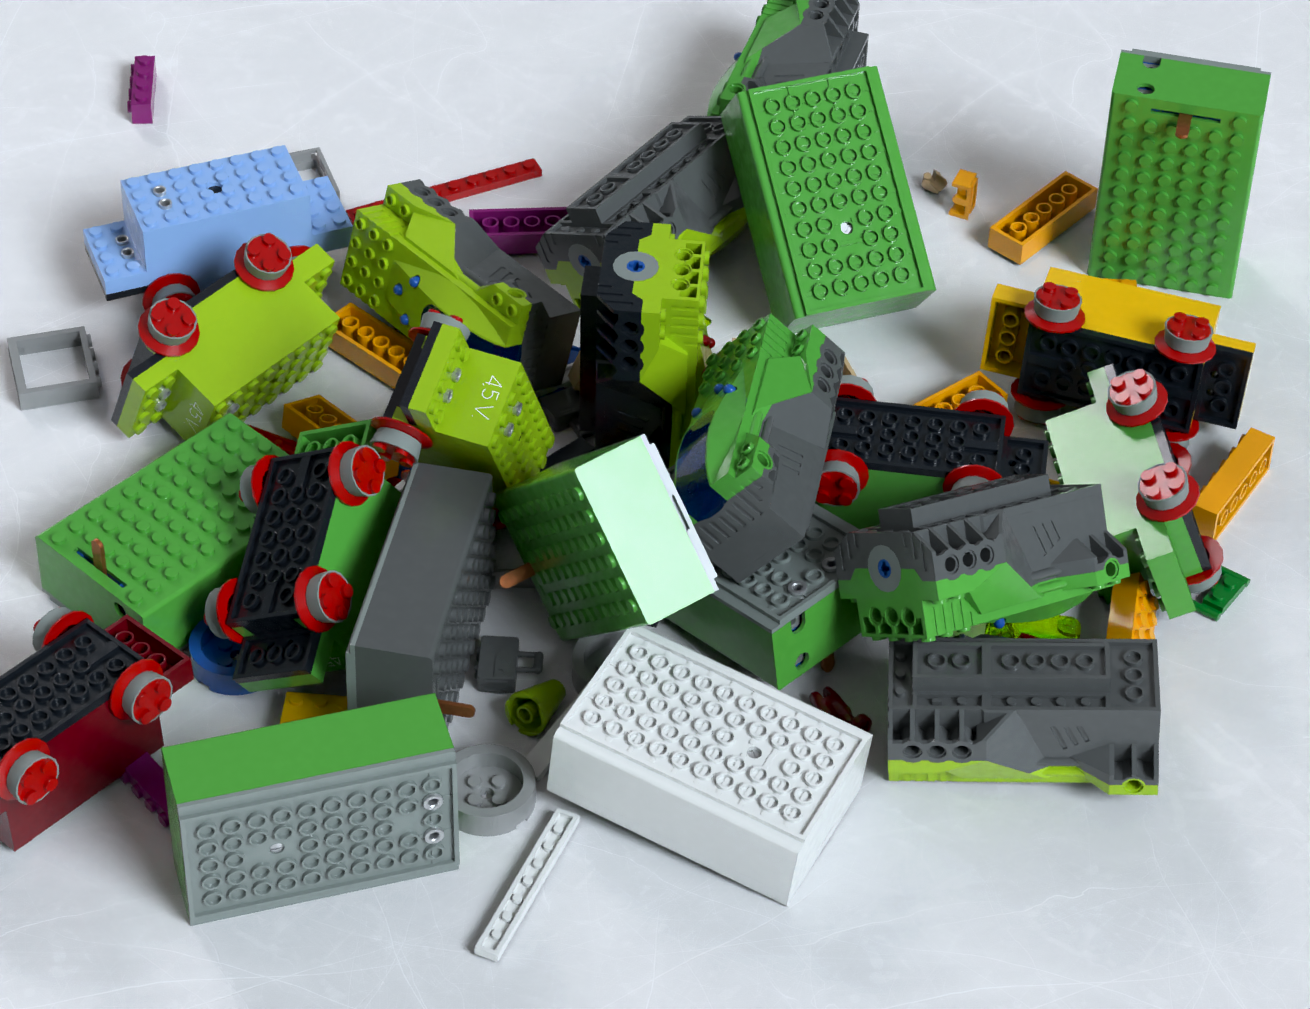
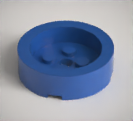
[189,619,257,695]

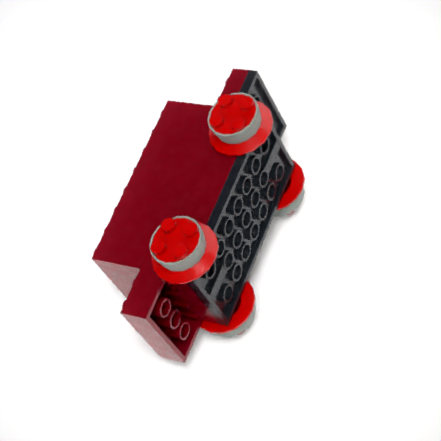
[0,607,194,852]

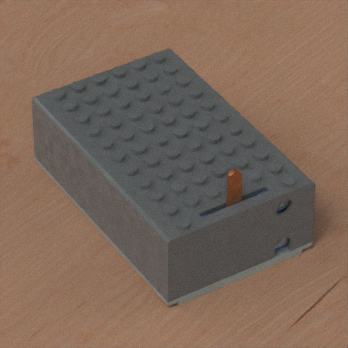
[345,462,496,729]

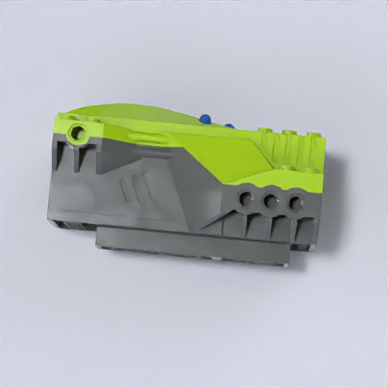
[535,116,748,308]
[340,179,580,391]
[888,634,1161,795]

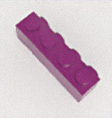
[127,55,157,124]

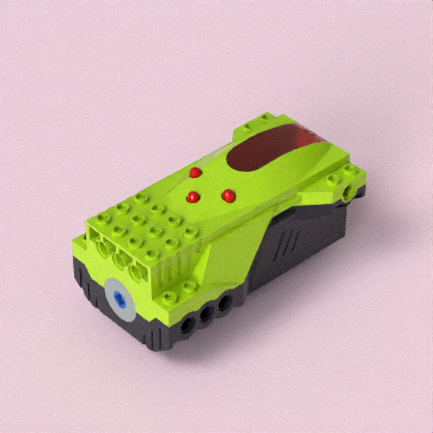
[579,221,715,469]

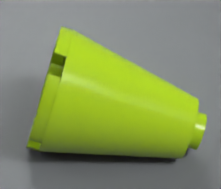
[505,679,566,736]

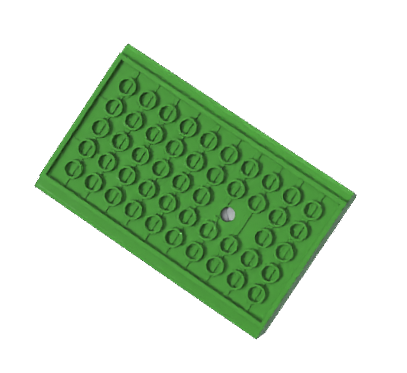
[720,66,936,334]

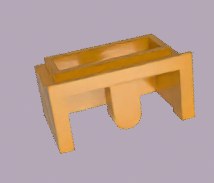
[949,169,978,220]

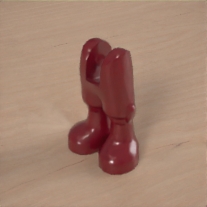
[809,686,872,732]

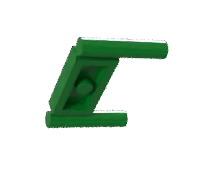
[1193,565,1250,621]

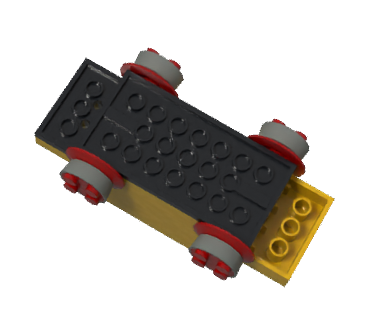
[980,267,1256,449]

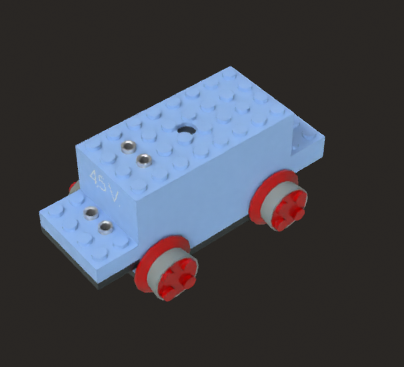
[83,145,353,310]

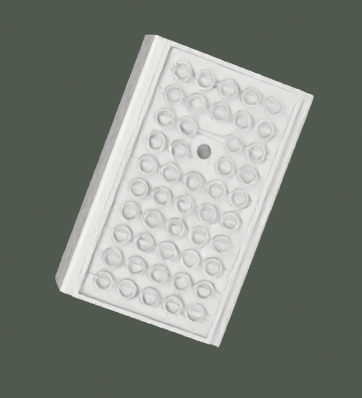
[547,626,873,906]

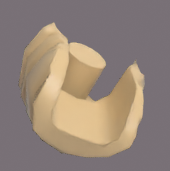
[921,169,947,194]

